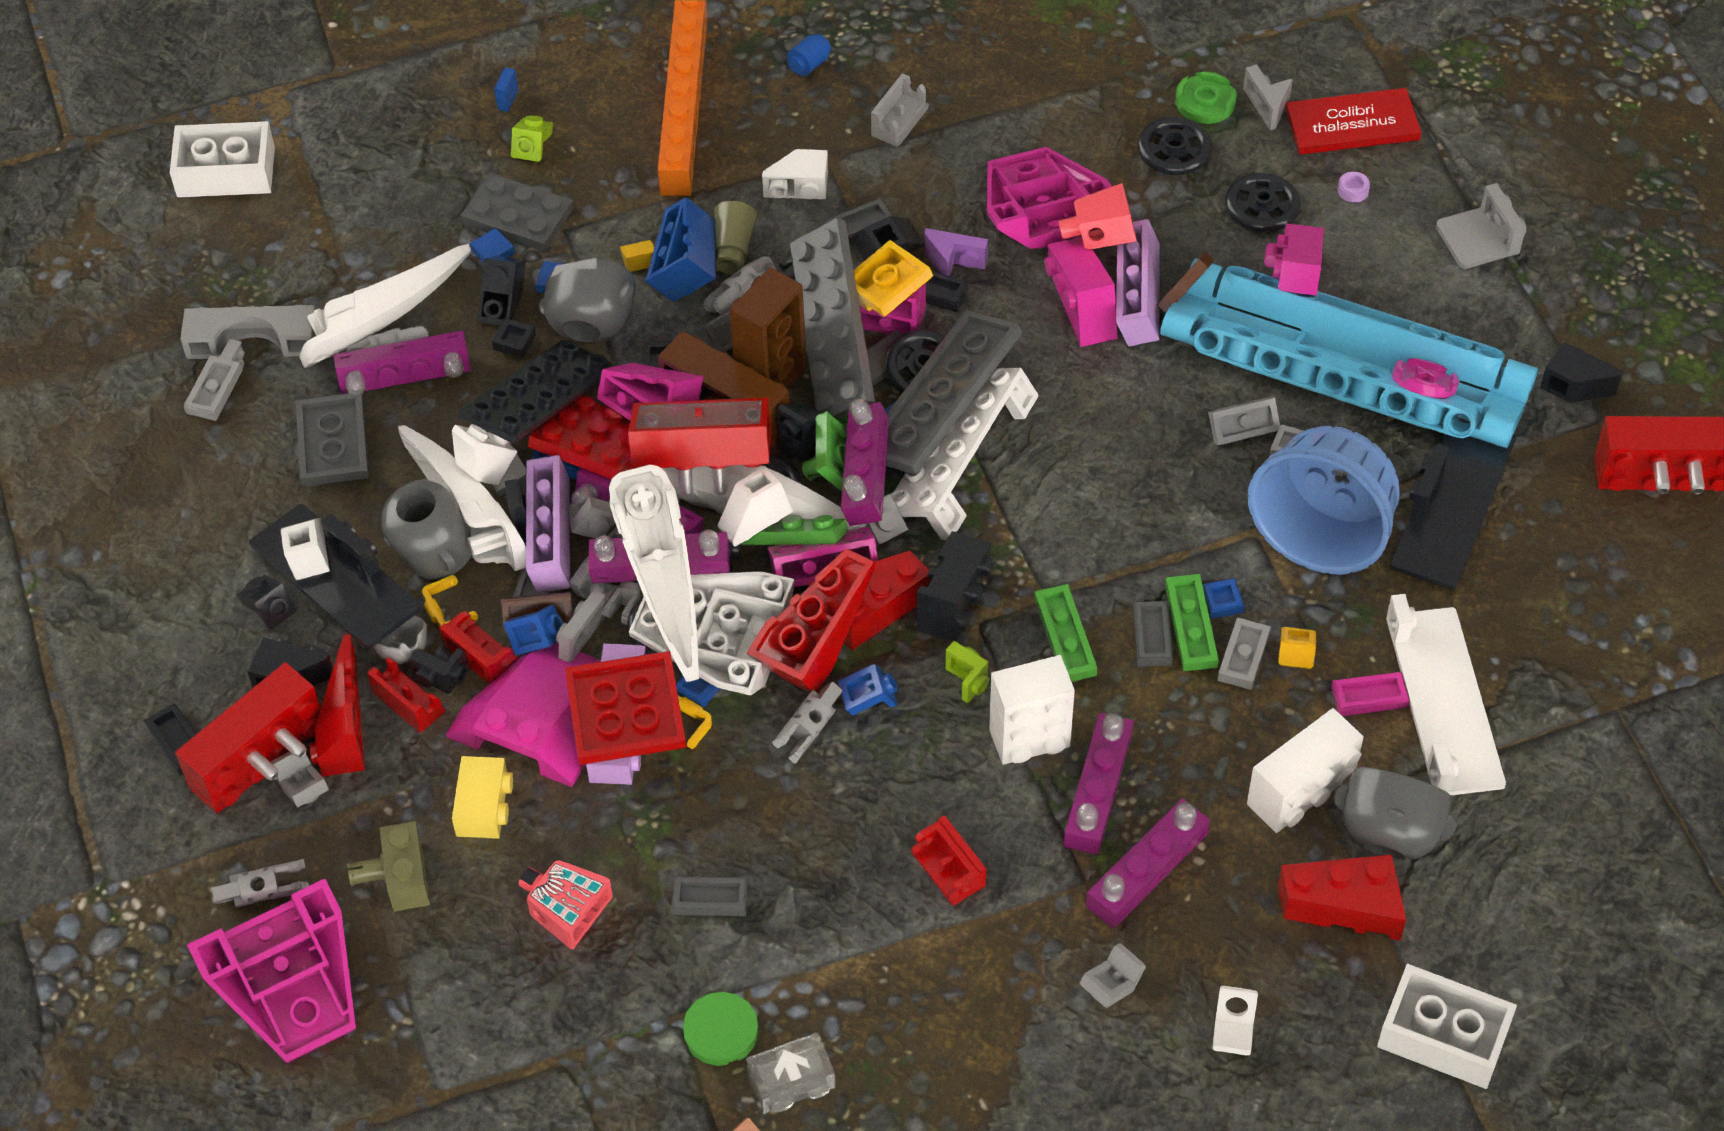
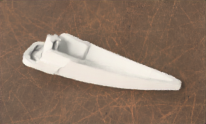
[299,244,471,368]
[398,425,526,571]
[609,465,699,682]
[661,465,867,531]

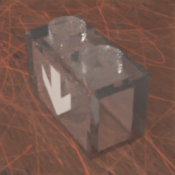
[746,1032,835,1114]

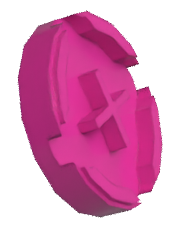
[1392,358,1460,398]

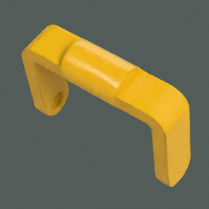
[422,575,479,628]
[678,696,712,749]

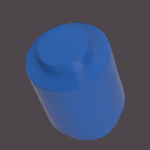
[787,34,831,76]

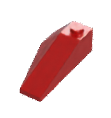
[746,549,876,693]
[310,634,365,777]

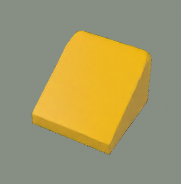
[620,240,655,272]
[1278,627,1316,669]

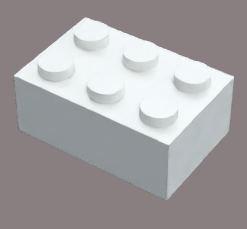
[170,121,275,197]
[989,655,1075,765]
[1247,708,1364,833]
[1377,964,1517,1089]

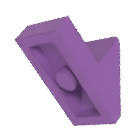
[924,228,988,276]

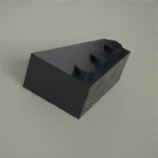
[917,531,995,642]

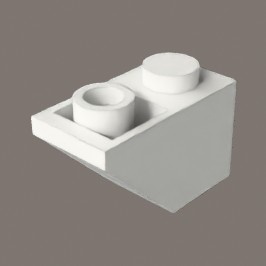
[762,149,828,199]
[452,424,517,485]
[718,466,793,547]
[281,518,330,580]

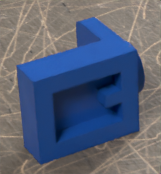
[503,605,563,655]
[838,664,898,716]

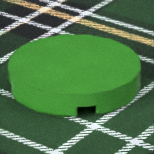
[1175,72,1237,124]
[683,992,759,1066]

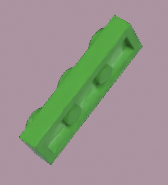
[741,515,848,545]
[1165,574,1219,671]
[1034,584,1098,682]

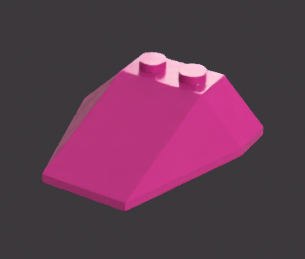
[987,147,1112,249]
[446,643,601,787]
[187,879,356,1063]

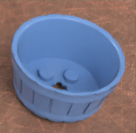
[1247,426,1400,575]

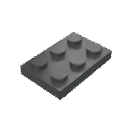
[460,173,574,252]
[295,392,369,487]

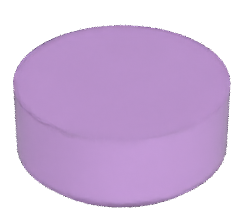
[1337,172,1370,202]

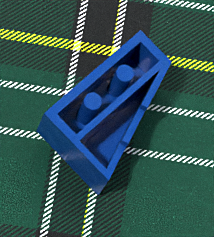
[645,197,716,302]

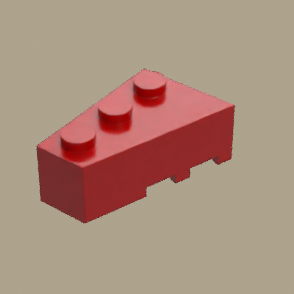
[807,551,931,651]
[1277,855,1406,941]

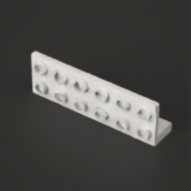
[891,367,1039,540]
[1386,594,1506,795]

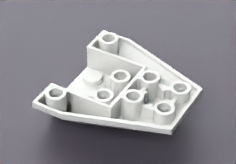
[629,572,795,695]

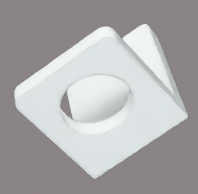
[1212,986,1258,1055]

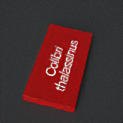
[1285,88,1422,155]

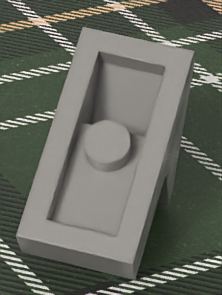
[1243,64,1293,131]

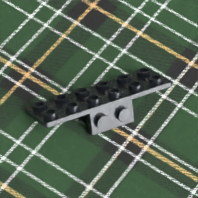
[458,340,617,443]
[1390,417,1517,590]
[249,504,422,649]

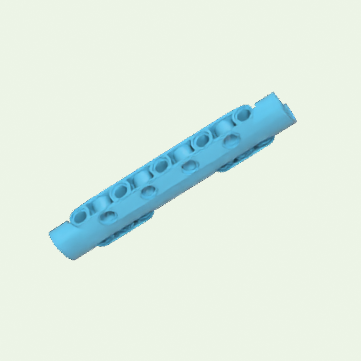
[1160,258,1538,448]

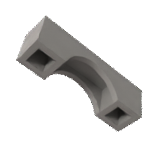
[180,305,316,359]

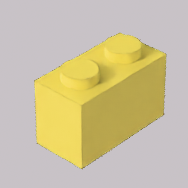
[452,756,513,839]

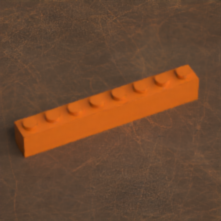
[658,0,708,196]

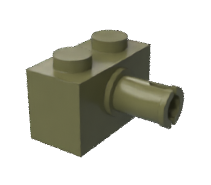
[347,821,430,912]

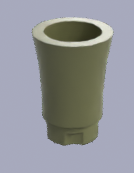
[714,201,757,275]

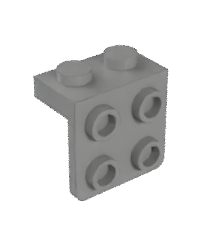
[1436,183,1526,269]

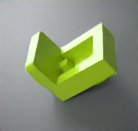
[511,116,553,162]
[945,641,990,703]

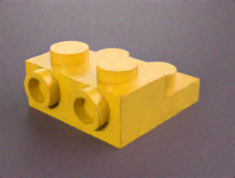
[854,240,933,317]

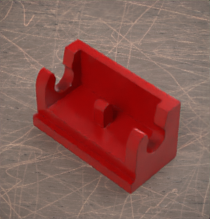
[440,611,518,684]
[367,658,446,733]
[911,815,986,906]

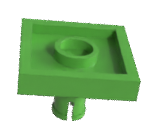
[802,411,847,492]

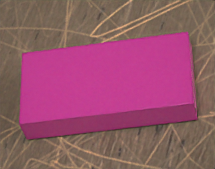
[1331,672,1410,716]

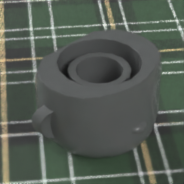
[539,258,636,344]
[381,479,471,580]
[1334,767,1457,859]

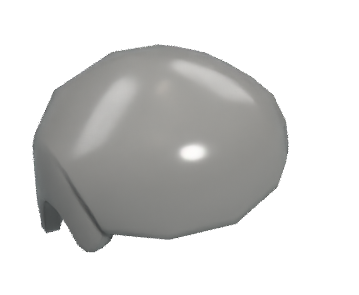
[373,615,427,664]

